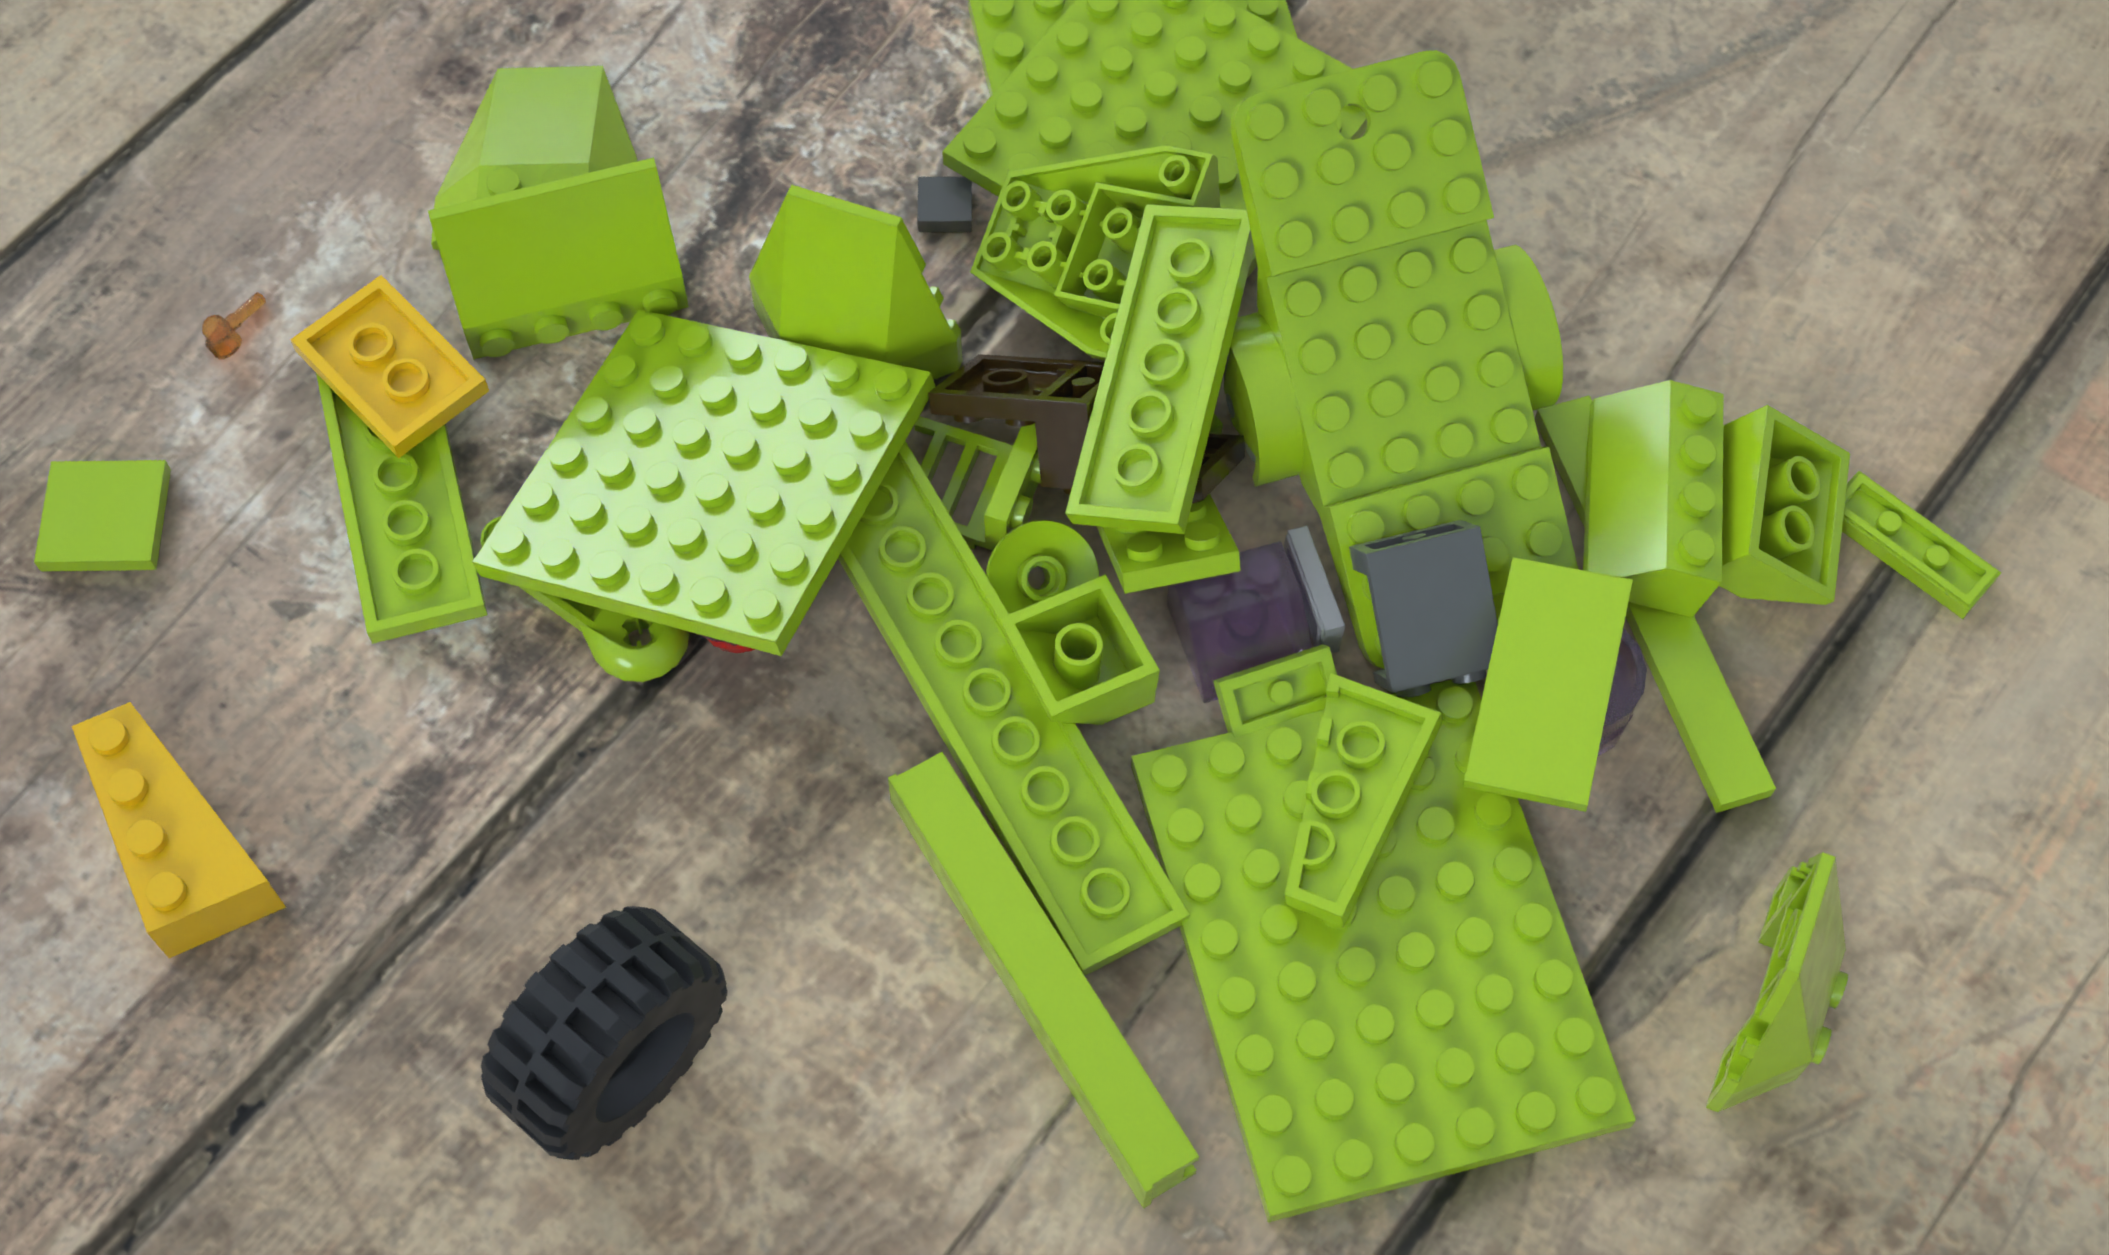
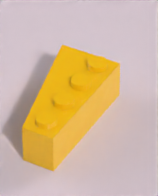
[71,702,286,958]

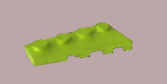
[1285,673,1442,927]

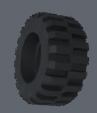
[481,906,728,1160]

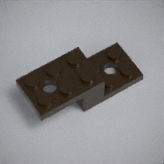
[928,354,1245,504]

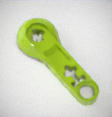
[480,516,689,682]

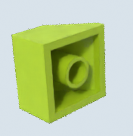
[998,574,1160,725]

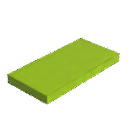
[1464,557,1633,812]

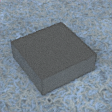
[917,177,972,232]

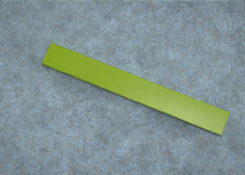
[1535,395,1776,813]

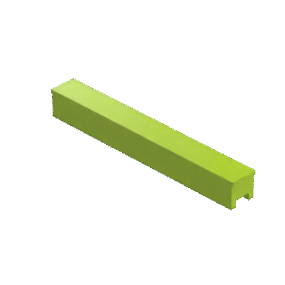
[888,752,1199,1209]

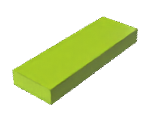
[1842,471,2001,619]

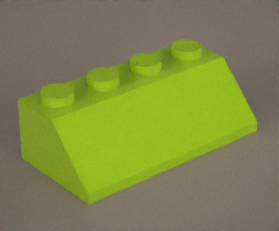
[1583,380,1724,618]

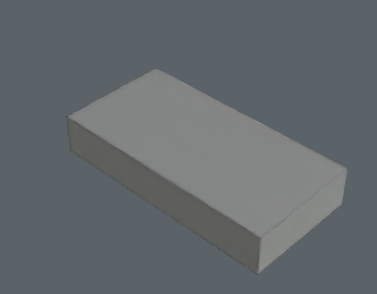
[1281,526,1345,654]

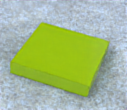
[34,460,171,572]

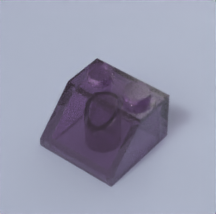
[1167,541,1312,703]

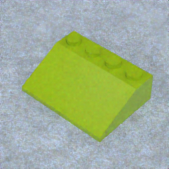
[428,157,689,360]

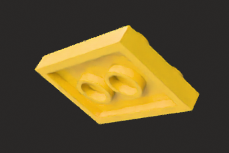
[290,275,489,458]

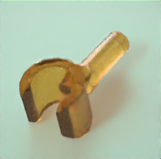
[202,292,266,360]

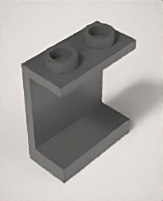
[1349,520,1498,698]

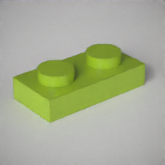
[1213,644,1337,738]

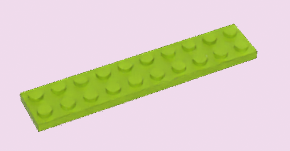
[838,441,1190,976]

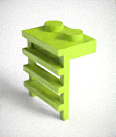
[914,416,1041,550]

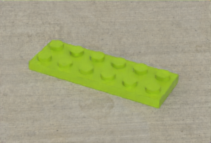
[1065,205,1254,534]
[316,373,488,644]

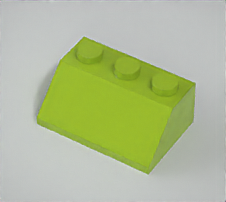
[1719,405,1850,605]

